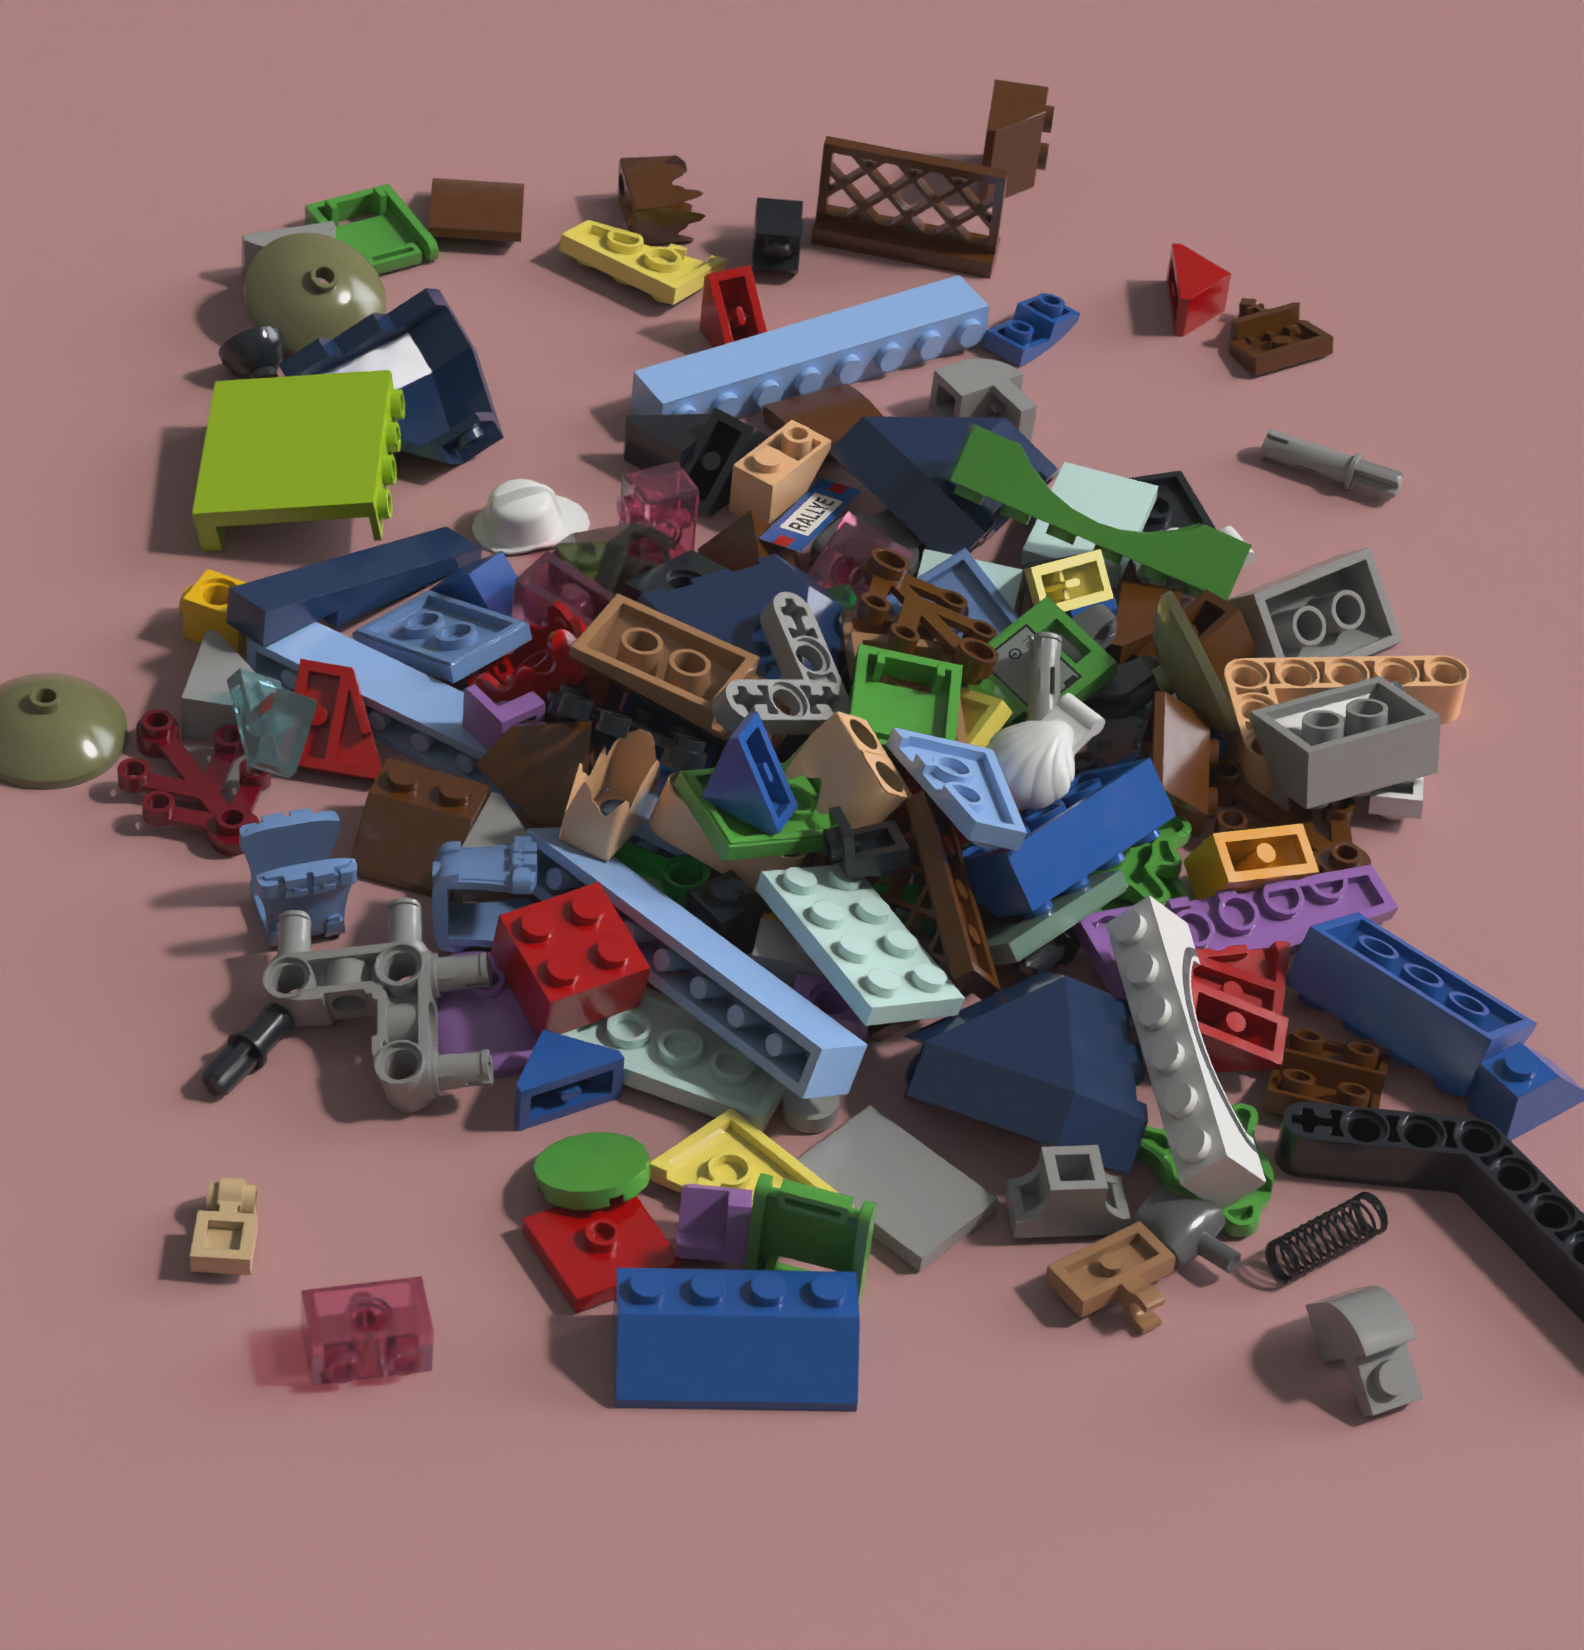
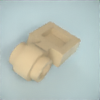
[190,1177,258,1275]

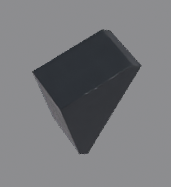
[623,414,711,486]

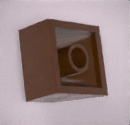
[977,79,1055,202]
[1140,691,1219,837]
[351,758,490,901]

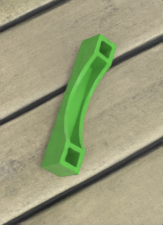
[946,424,1252,601]

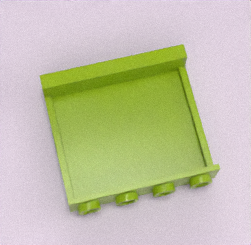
[192,370,405,552]

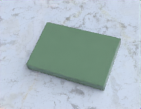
[942,870,1129,965]

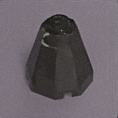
[551,522,676,616]

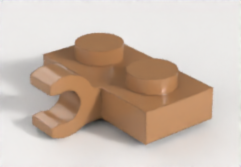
[1045,1221,1176,1334]

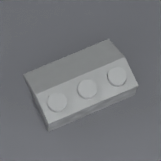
[1227,547,1403,658]
[1250,676,1441,809]

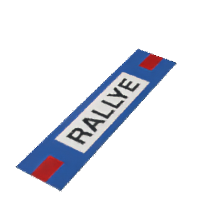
[758,478,862,552]

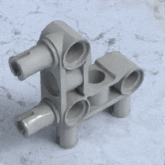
[262,898,494,1113]

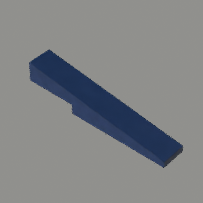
[226,526,482,647]

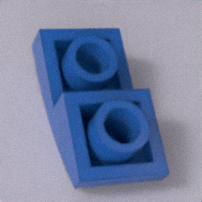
[982,293,1080,367]

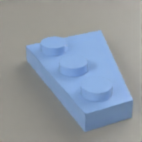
[886,727,1027,851]

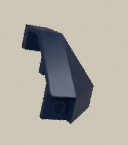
[278,288,504,464]
[829,416,1059,555]
[636,554,845,763]
[904,972,1148,1175]

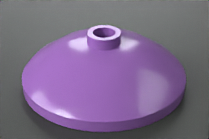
[438,949,539,1078]

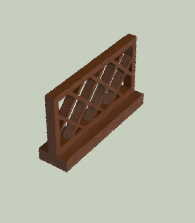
[811,136,1008,279]
[824,790,1001,1042]

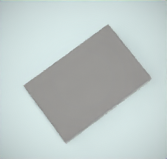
[797,1105,998,1272]

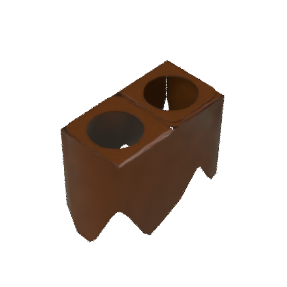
[617,155,706,246]

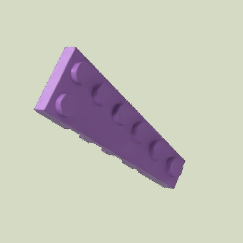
[1071,865,1398,1001]

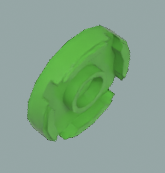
[533,1132,651,1210]

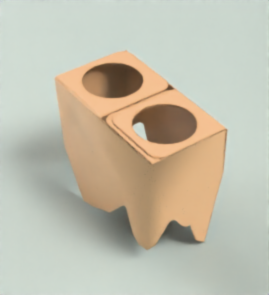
[785,711,912,829]
[558,729,661,862]

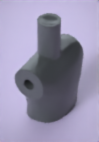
[1132,1185,1241,1273]

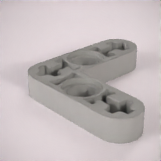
[712,591,850,735]

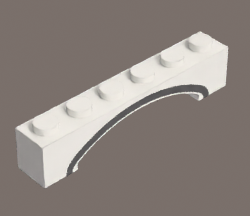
[1106,895,1267,1211]

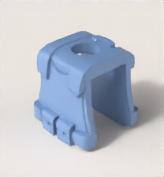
[239,808,357,947]
[432,836,537,952]

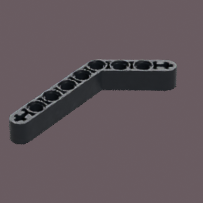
[1274,1102,1584,1323]

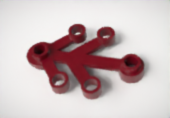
[117,709,272,856]

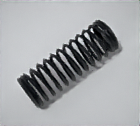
[1265,1191,1388,1283]

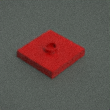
[522,1194,682,1313]

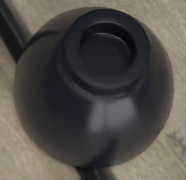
[218,325,285,380]

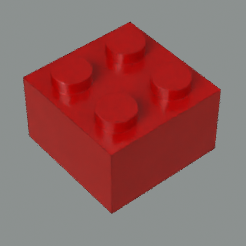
[490,882,651,1037]

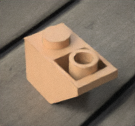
[729,420,831,526]

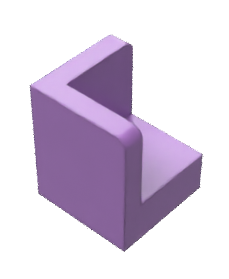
[462,684,546,751]
[675,1184,752,1264]

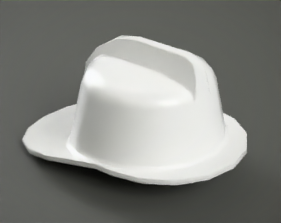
[472,478,590,555]

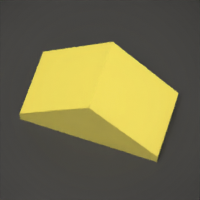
[1024,549,1113,612]

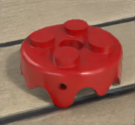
[467,600,588,704]

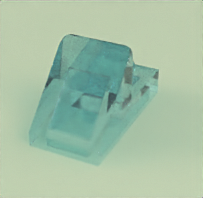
[227,668,317,778]

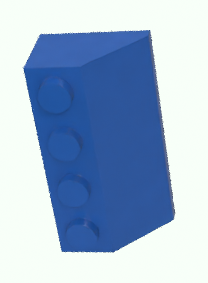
[961,758,1176,920]
[1286,912,1537,1097]
[612,1268,860,1411]

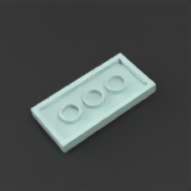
[755,863,965,1026]
[561,987,786,1132]

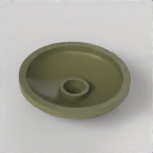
[244,233,386,356]
[1151,590,1240,736]
[0,673,128,790]

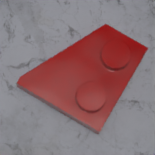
[280,659,382,781]
[1191,940,1291,1015]

